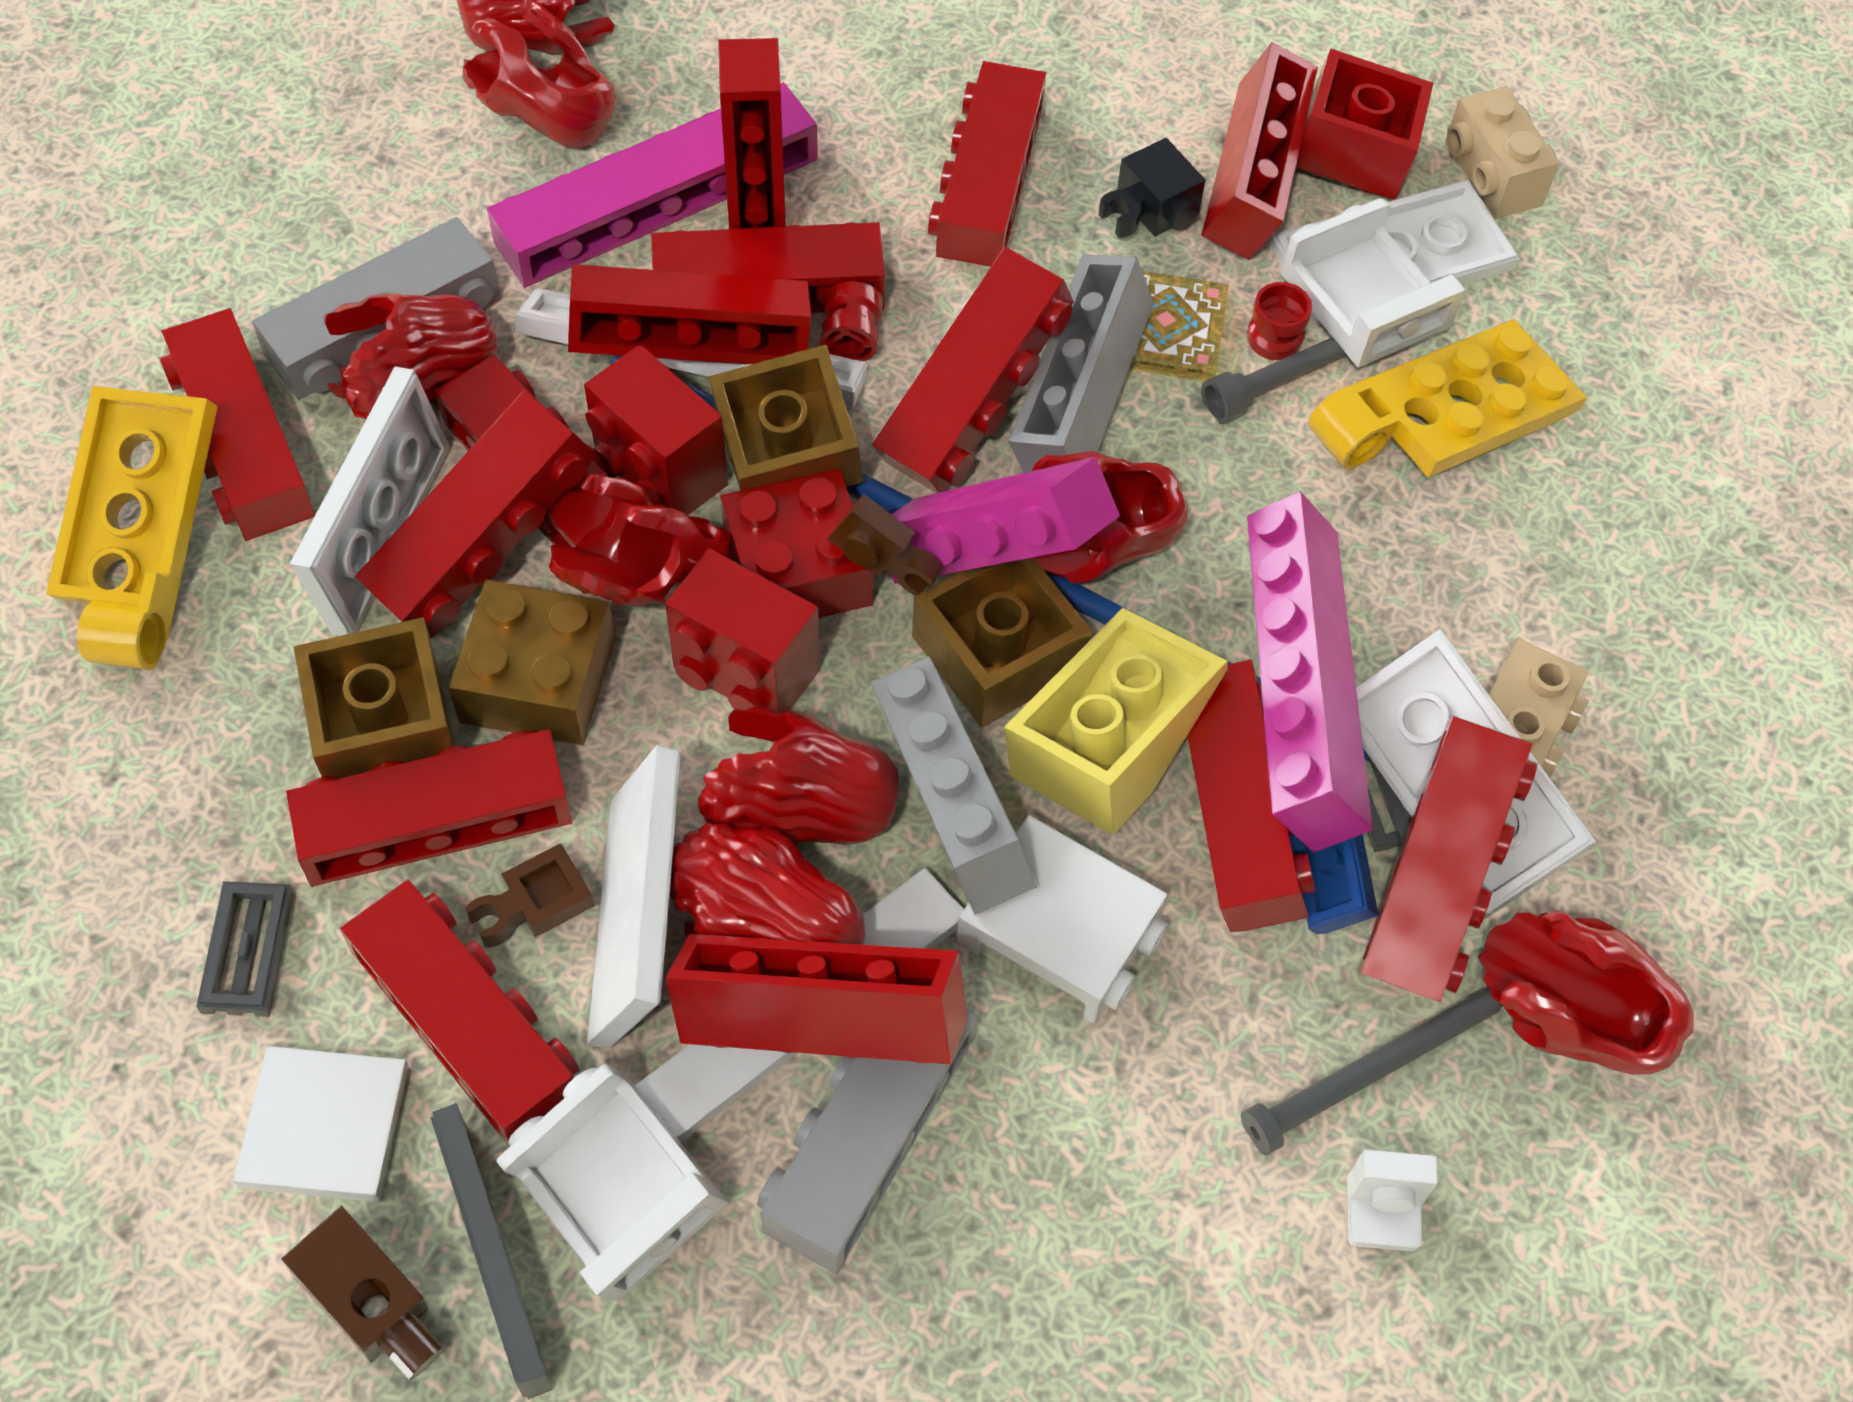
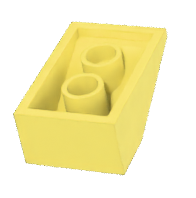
[1004,608,1228,835]

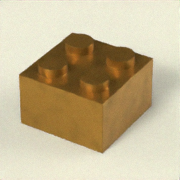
[708,345,863,490]
[912,557,1092,728]
[448,579,616,746]
[293,617,455,778]

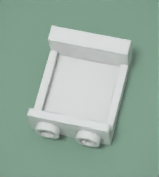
[1280,198,1465,368]
[956,815,1169,1024]
[496,1064,729,1301]

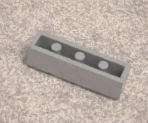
[252,217,500,401]
[1008,254,1154,473]
[871,656,1037,915]
[757,1010,977,1275]

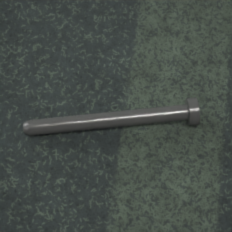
[1241,988,1502,1156]

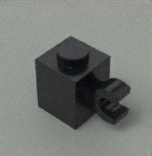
[1098,137,1206,238]

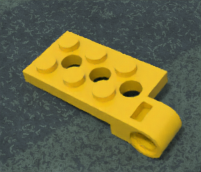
[1308,319,1587,478]
[46,386,218,670]

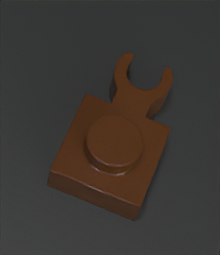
[827,494,944,596]
[466,843,595,948]

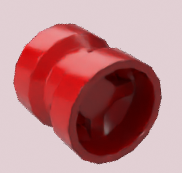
[820,281,883,361]
[1247,282,1312,360]

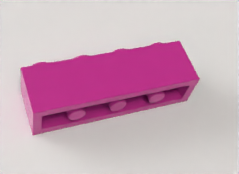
[890,457,1120,584]

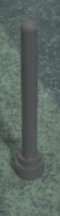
[1201,337,1347,424]

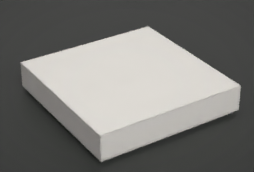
[233,1046,409,1202]

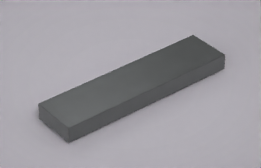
[431,1103,553,1400]

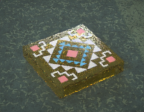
[1129,271,1229,381]

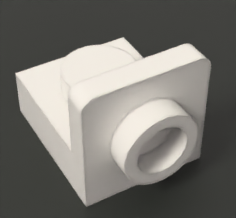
[1347,1149,1437,1252]

